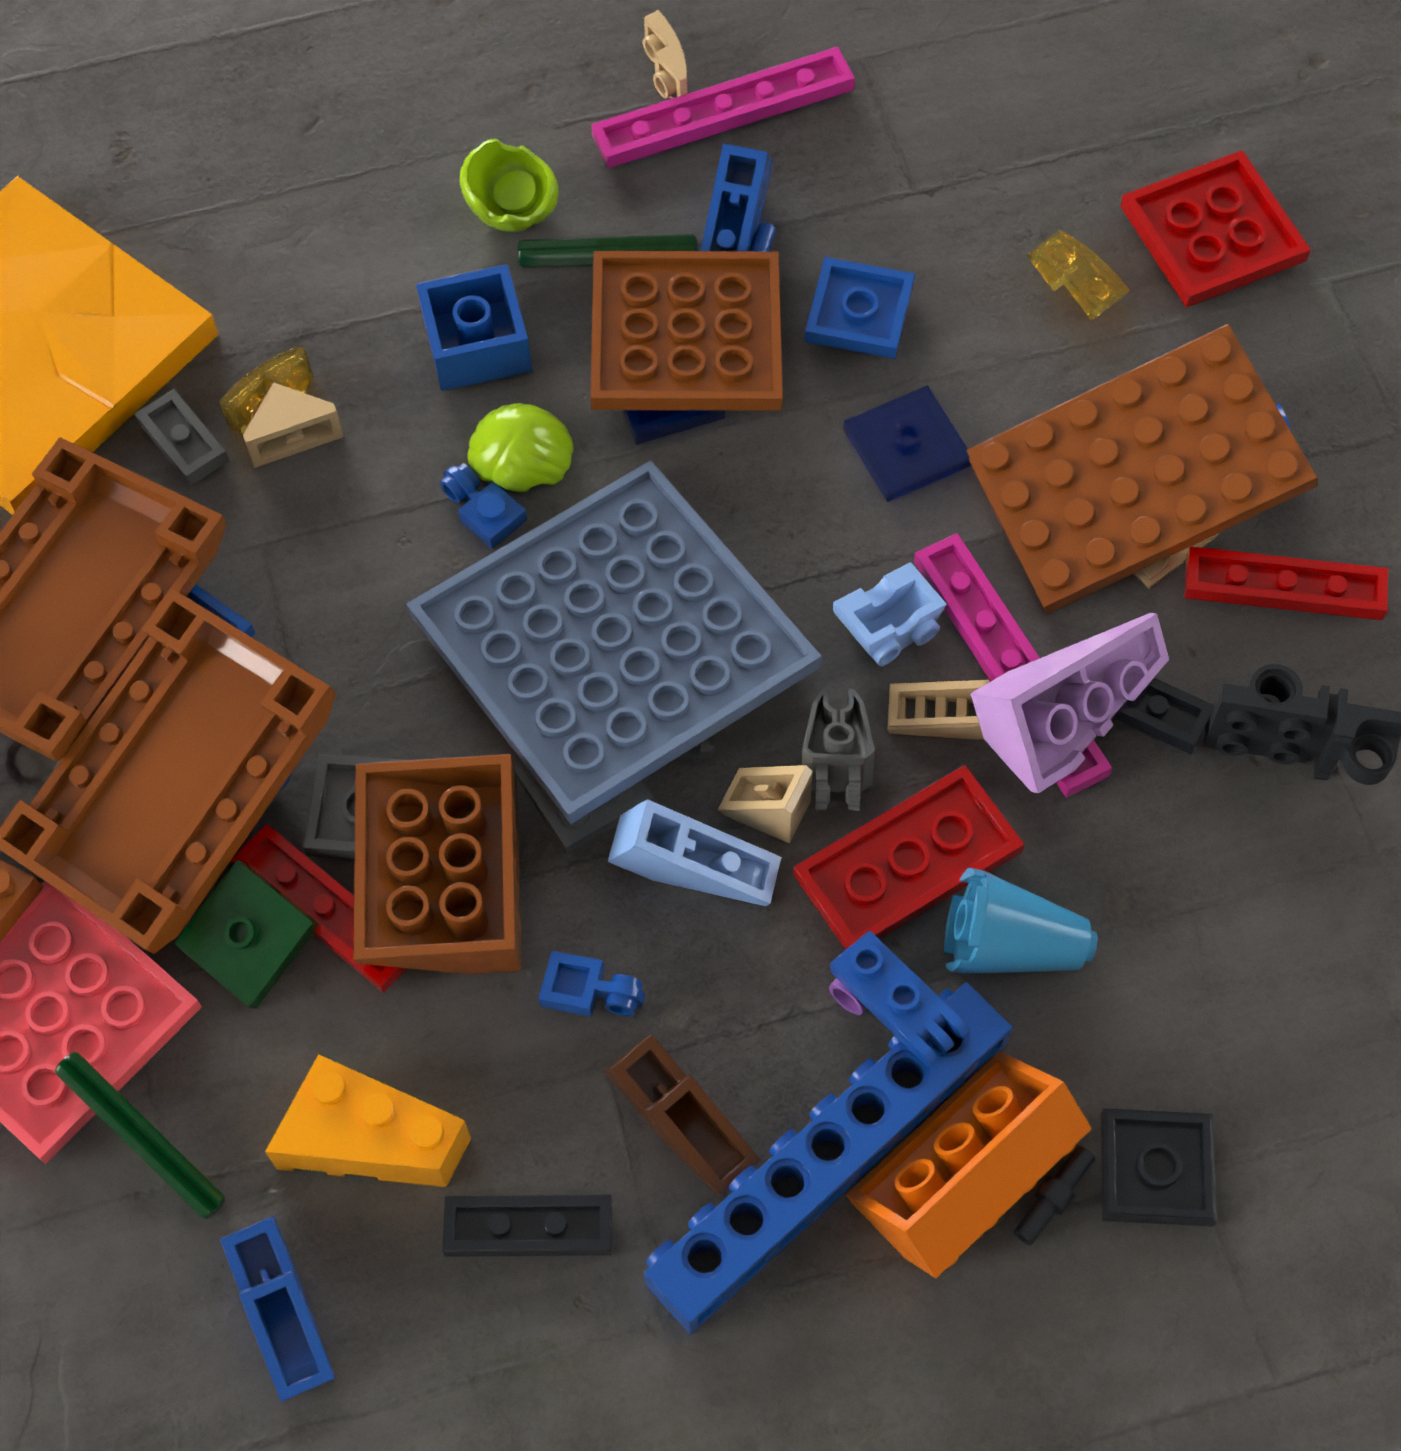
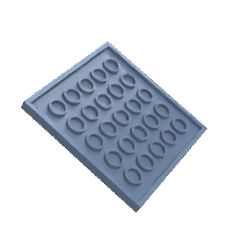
[406,460,822,824]

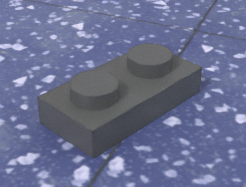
[134,389,229,486]

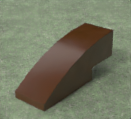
[604,1034,761,1196]

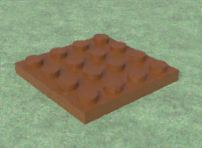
[590,251,783,411]

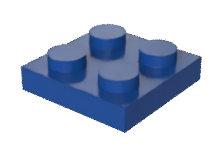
[804,257,915,359]

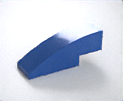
[220,1215,335,1402]

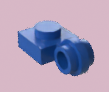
[440,463,527,549]
[538,951,645,1017]

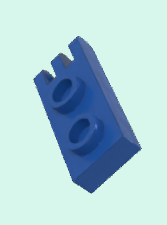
[830,930,970,1067]

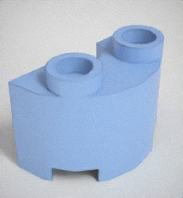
[833,562,947,666]

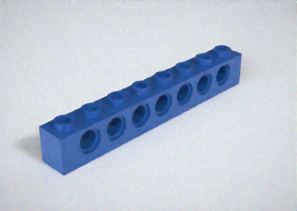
[644,982,1013,1335]

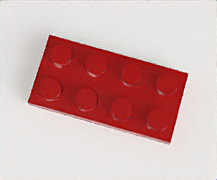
[793,765,1025,950]

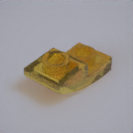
[1026,230,1130,320]
[219,346,313,435]

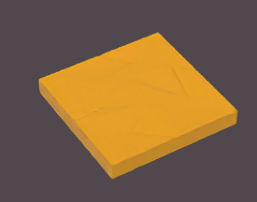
[0,176,219,515]

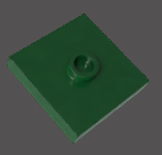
[174,860,320,1009]

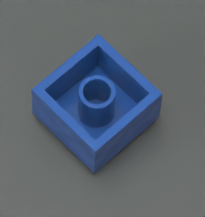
[416,264,532,392]

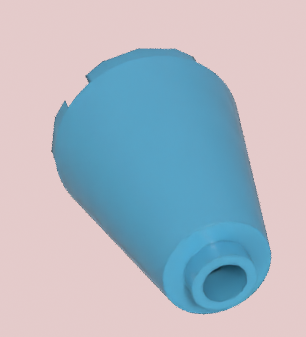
[944,868,1098,974]

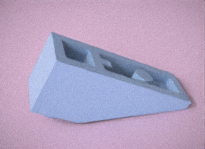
[608,799,781,906]

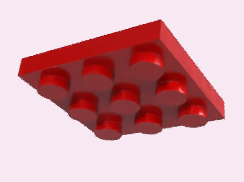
[1120,150,1311,308]

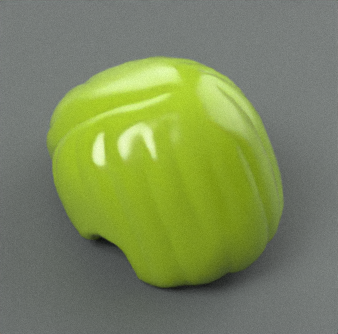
[460,139,559,232]
[467,403,574,493]

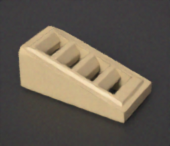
[887,680,990,740]

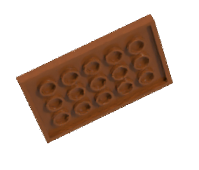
[965,324,1318,615]

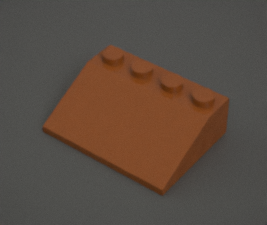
[354,754,522,974]

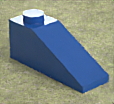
[700,144,773,252]

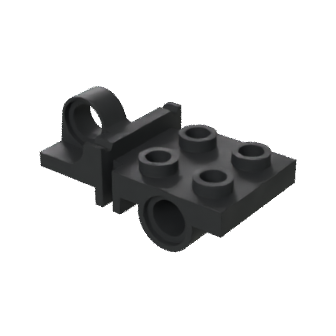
[1203,664,1401,785]

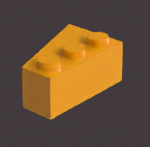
[265,1054,471,1187]

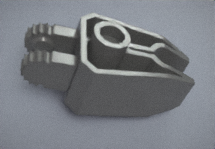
[802,688,875,811]

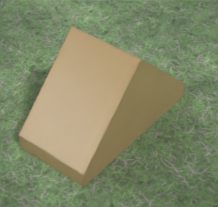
[243,383,344,468]
[718,765,813,844]

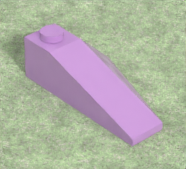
[970,613,1169,793]

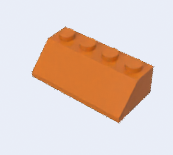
[845,1051,1092,1278]

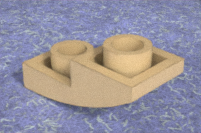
[643,10,687,99]

